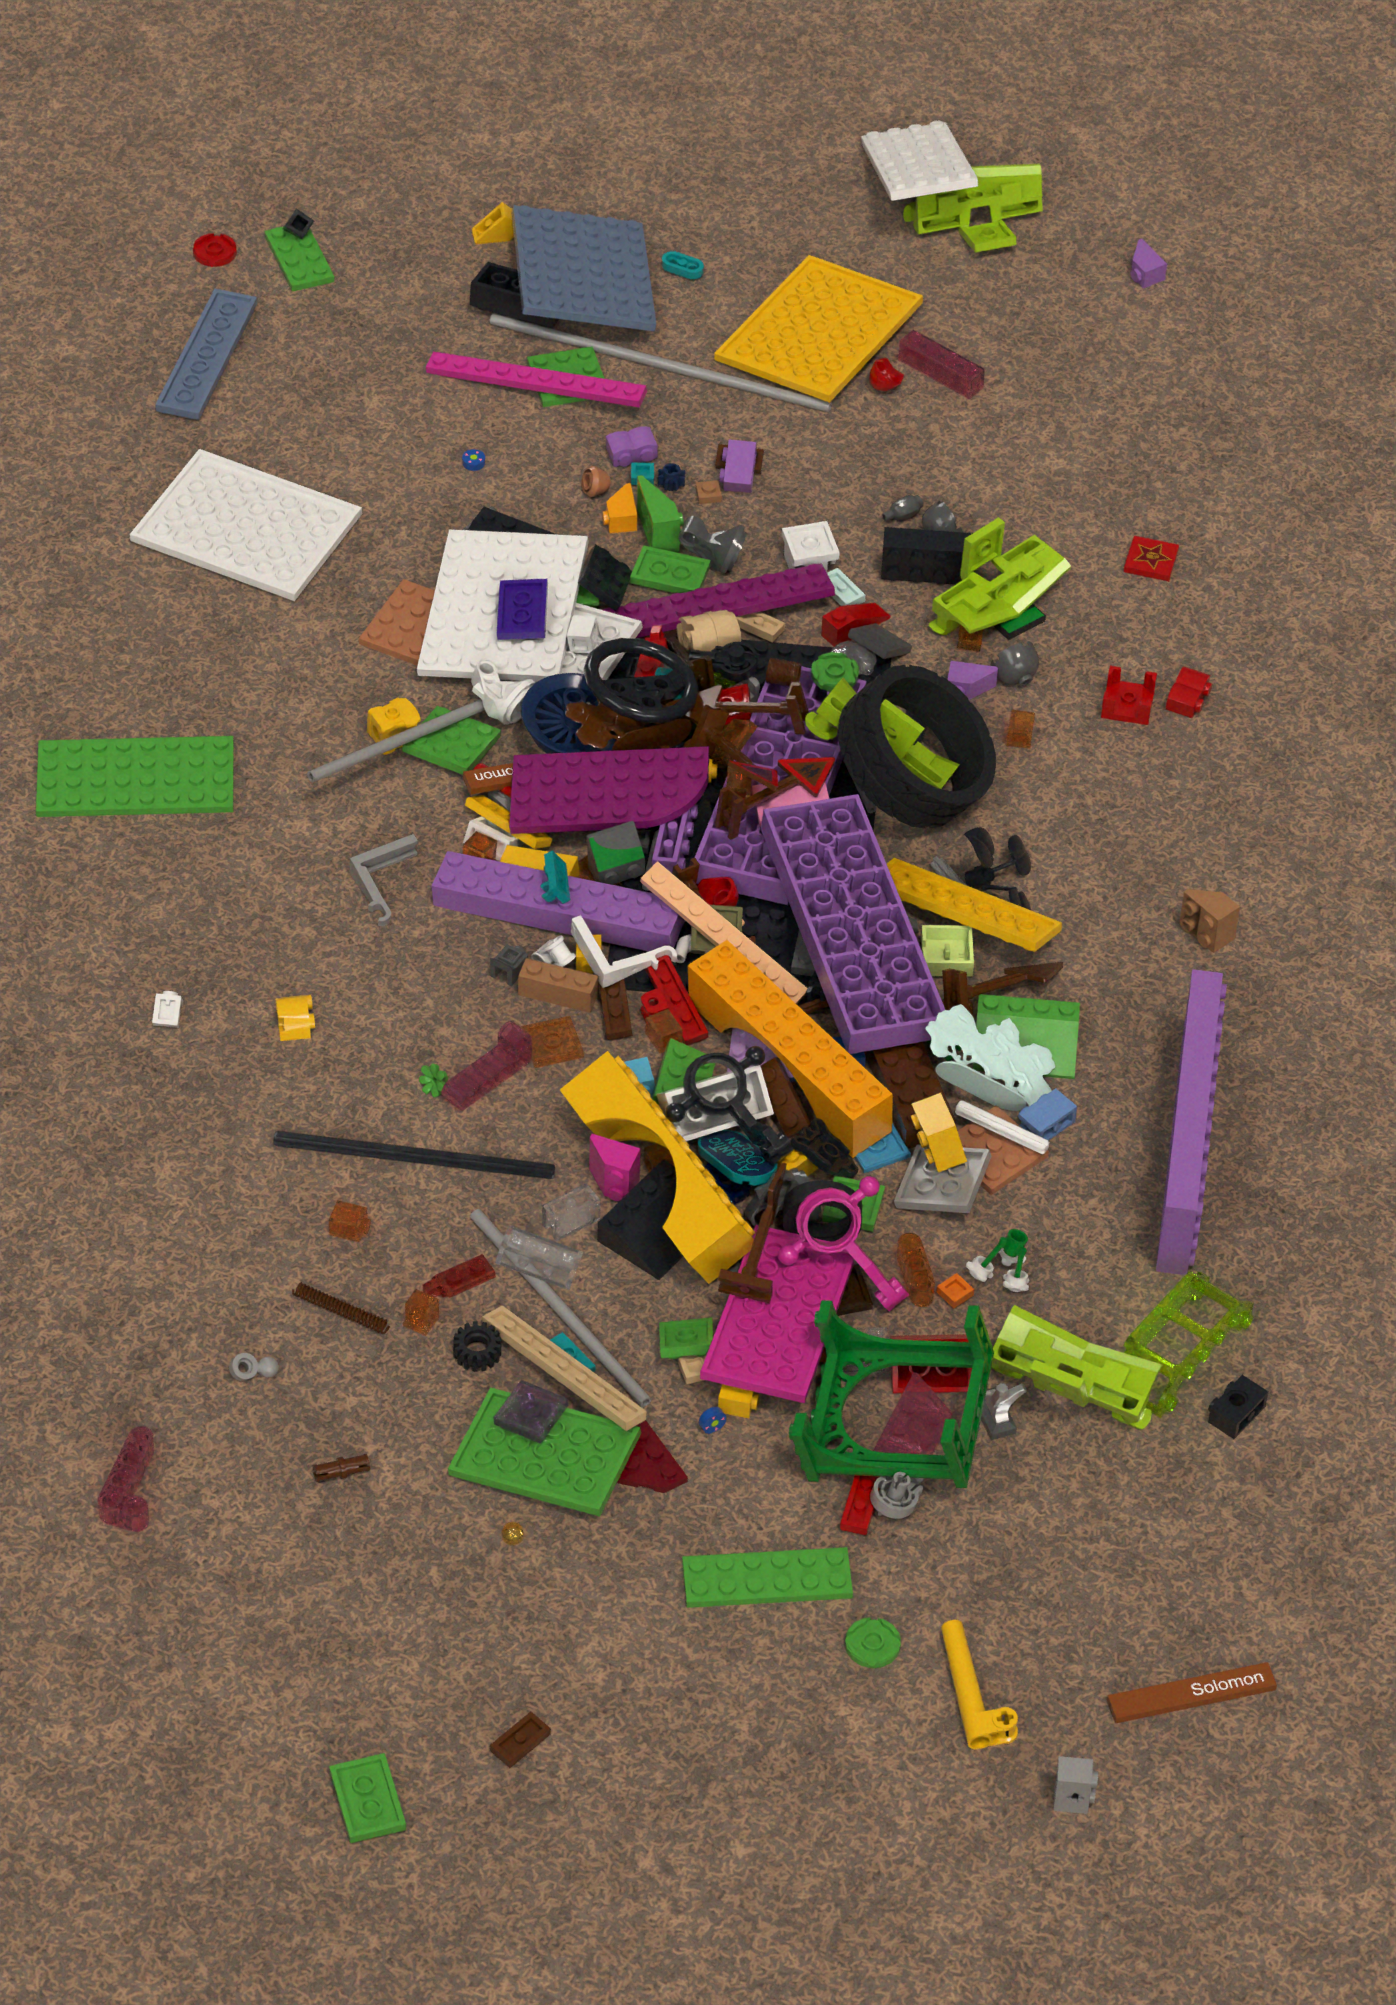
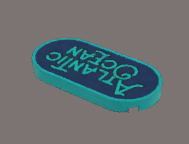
[698,1130,778,1186]

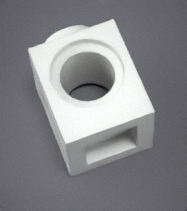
[567,615,599,653]

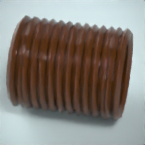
[766,658,802,687]

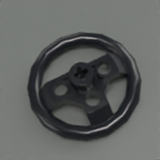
[583,638,699,723]

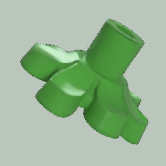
[419,1063,448,1097]

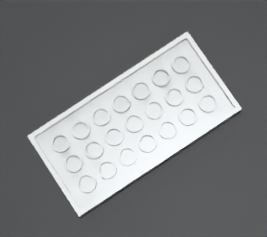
[861,121,978,201]

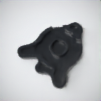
[790,1118,858,1178]

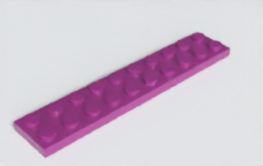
[603,563,835,638]

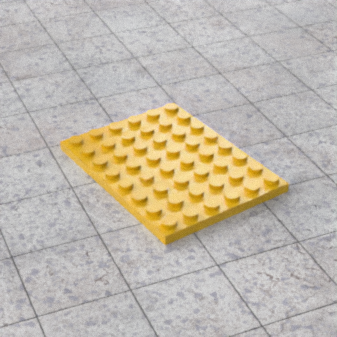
[714,255,923,403]

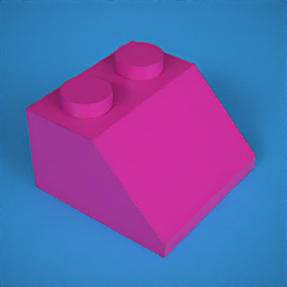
[589,1134,640,1201]

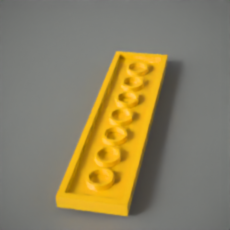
[886,858,1062,952]

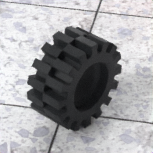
[453,1321,502,1372]

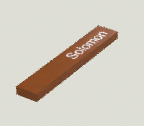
[462,763,513,795]
[1107,1662,1277,1724]

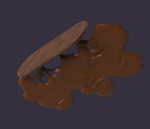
[565,687,693,751]

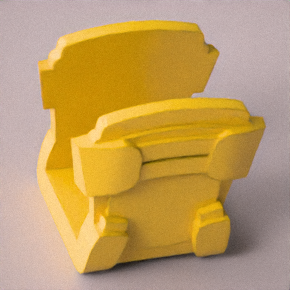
[367,697,421,755]

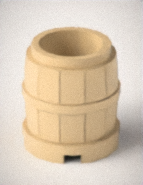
[677,610,741,654]

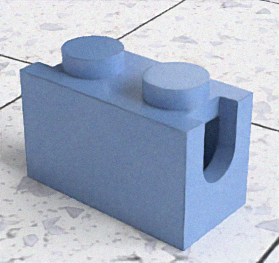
[1018,1088,1077,1141]

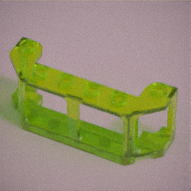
[1123,1271,1254,1418]

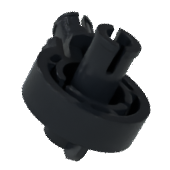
[689,642,758,682]

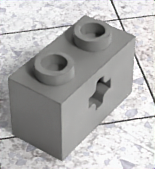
[1053,1756,1098,1814]

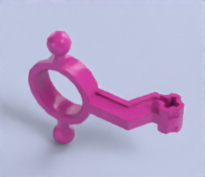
[778,1176,909,1312]

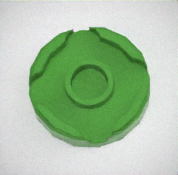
[811,652,859,692]
[845,1617,901,1668]

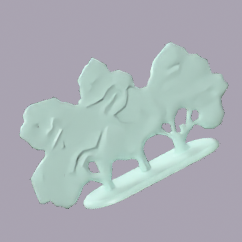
[925,1004,1055,1111]

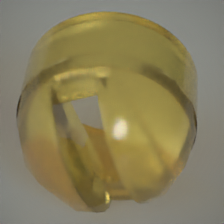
[502,1522,524,1545]

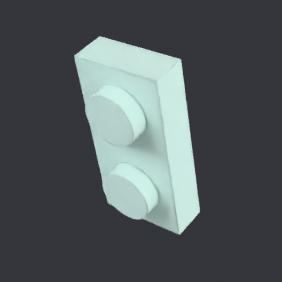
[827,568,866,606]

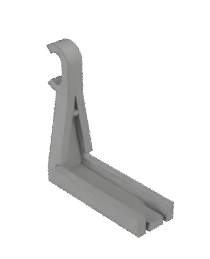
[349,834,418,926]

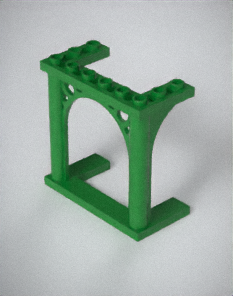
[789,1300,994,1488]

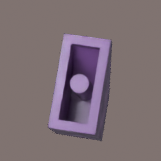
[1130,239,1167,288]
[947,661,998,700]

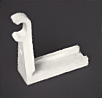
[571,915,677,988]

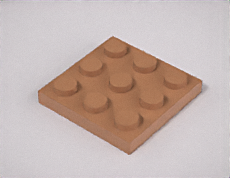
[958,1106,1049,1195]

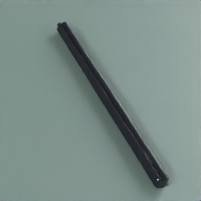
[273,1131,555,1179]

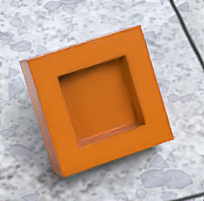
[936,1273,974,1308]

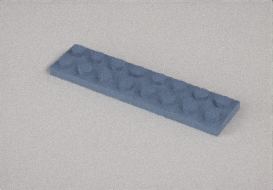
[155,288,257,420]

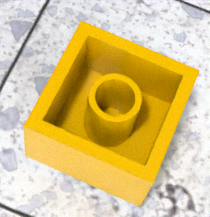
[911,1093,967,1172]

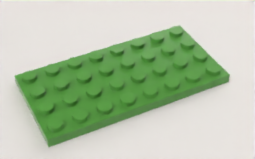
[36,736,234,817]

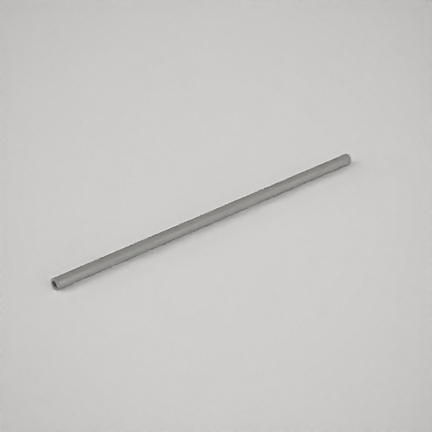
[490,314,832,413]

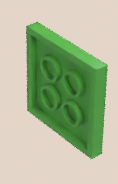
[527,346,605,407]
[402,706,501,775]

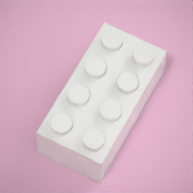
[656,1065,774,1141]

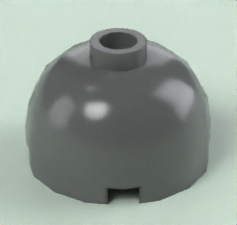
[922,500,963,532]
[990,641,1039,686]

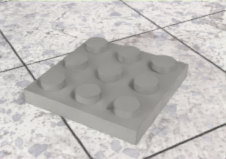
[894,1145,992,1213]

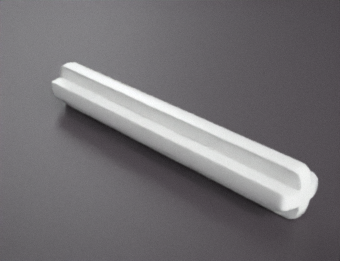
[955,1100,1049,1154]

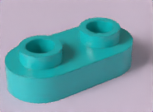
[662,251,704,279]

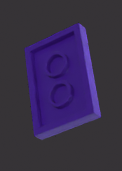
[497,579,548,640]

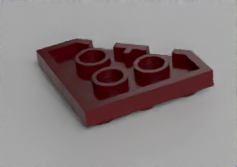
[617,1420,688,1493]

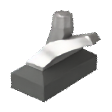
[981,1383,1027,1440]

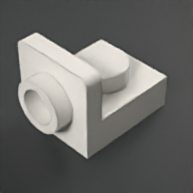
[152,991,183,1028]

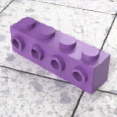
[652,804,698,873]

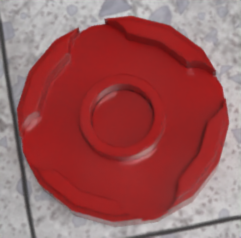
[193,233,237,267]

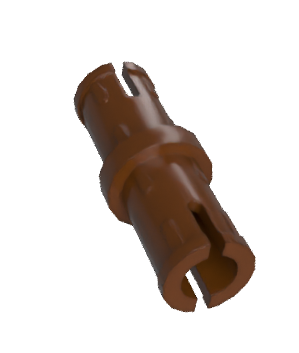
[313,1454,370,1482]

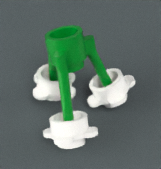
[966,1229,1029,1292]

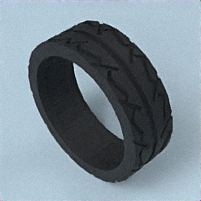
[838,665,996,829]

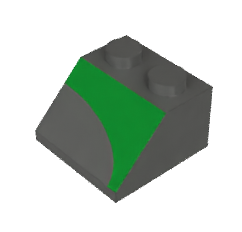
[587,821,645,885]

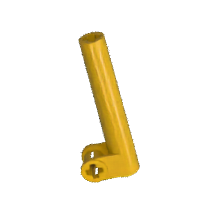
[941,1620,1018,1749]

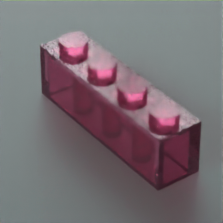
[898,330,985,400]

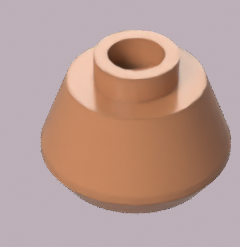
[582,466,611,497]

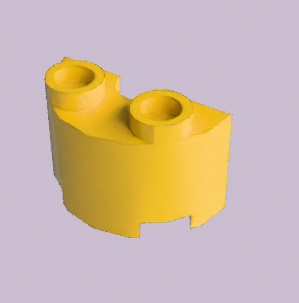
[275,995,315,1041]

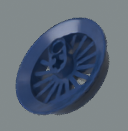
[521,673,630,754]

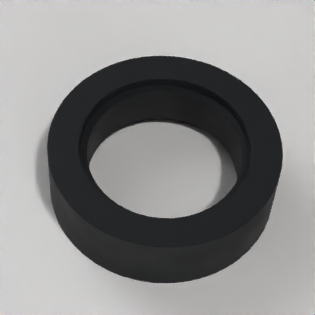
[783,1180,862,1242]

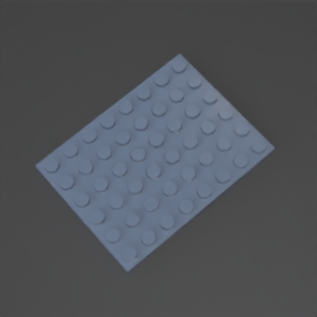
[512,205,656,332]

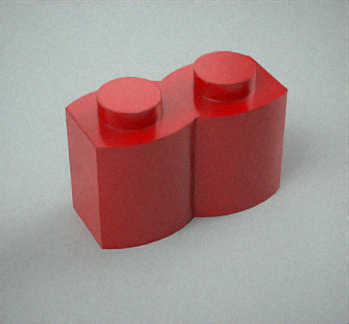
[1166,666,1213,718]

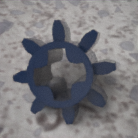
[658,463,685,491]

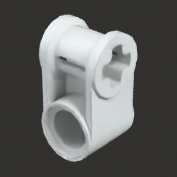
[531,935,576,967]

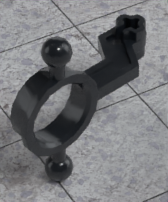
[665,1046,794,1166]

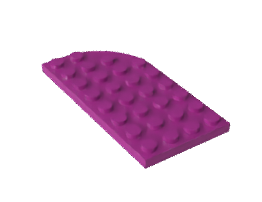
[509,747,709,834]

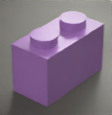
[720,439,757,493]

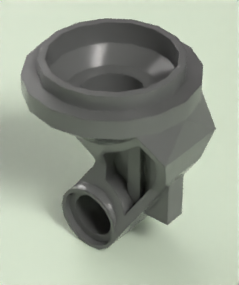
[679,516,747,574]
[745,1167,822,1227]

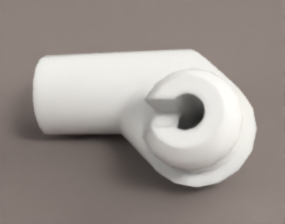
[675,934,691,963]

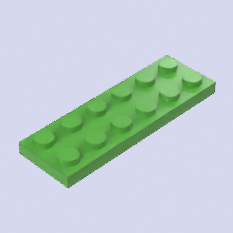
[682,1547,853,1608]

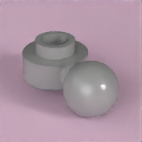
[229,1353,279,1381]

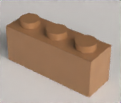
[518,958,598,1013]

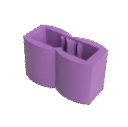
[606,426,658,467]

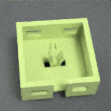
[921,925,974,976]

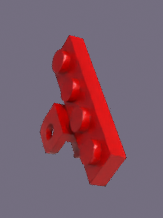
[640,955,709,1045]

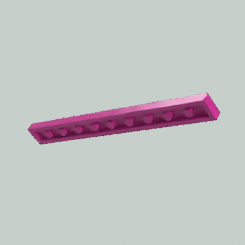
[426,351,647,408]

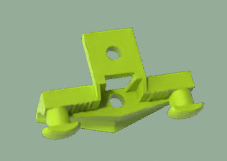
[903,164,1042,253]
[929,517,1071,635]
[805,677,960,789]
[991,1305,1162,1430]

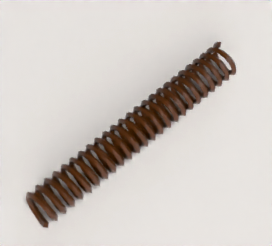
[292,1282,390,1334]

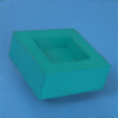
[631,462,654,485]

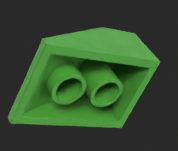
[637,475,684,553]

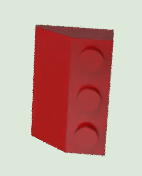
[890,1334,972,1393]

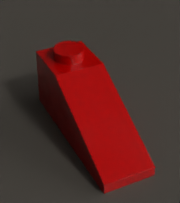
[821,603,890,648]

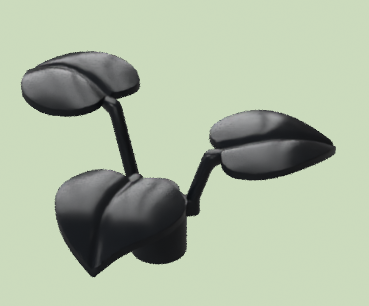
[964,827,1031,910]

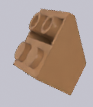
[1179,889,1240,953]

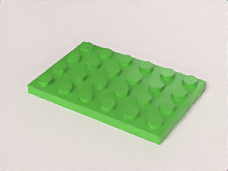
[448,1387,641,1517]

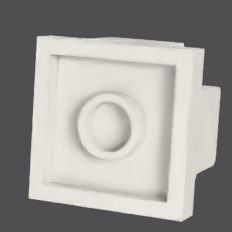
[782,521,840,572]

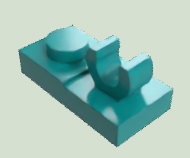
[540,850,571,904]

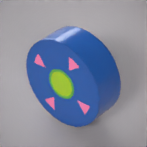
[462,449,485,471]
[699,1407,727,1434]

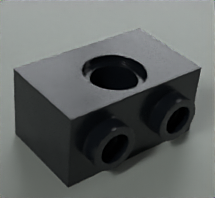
[1208,1375,1268,1439]

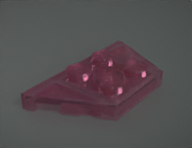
[873,1372,953,1455]

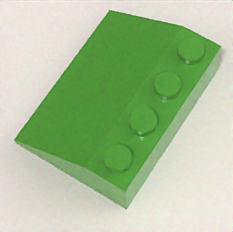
[973,994,1080,1079]

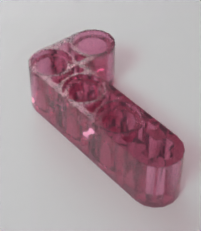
[441,1021,532,1111]
[97,1426,155,1532]

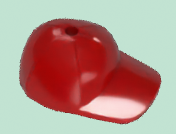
[869,358,904,391]
[697,877,739,907]

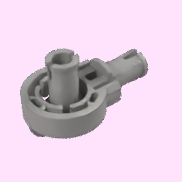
[870,1472,925,1519]

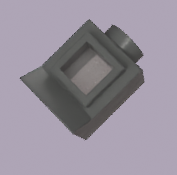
[490,944,528,986]

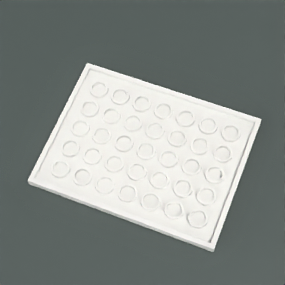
[130,449,362,601]
[417,529,589,682]

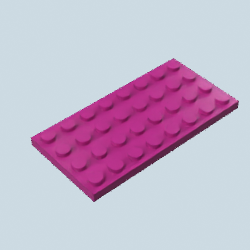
[700,1225,855,1403]

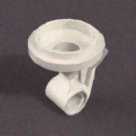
[471,659,536,725]

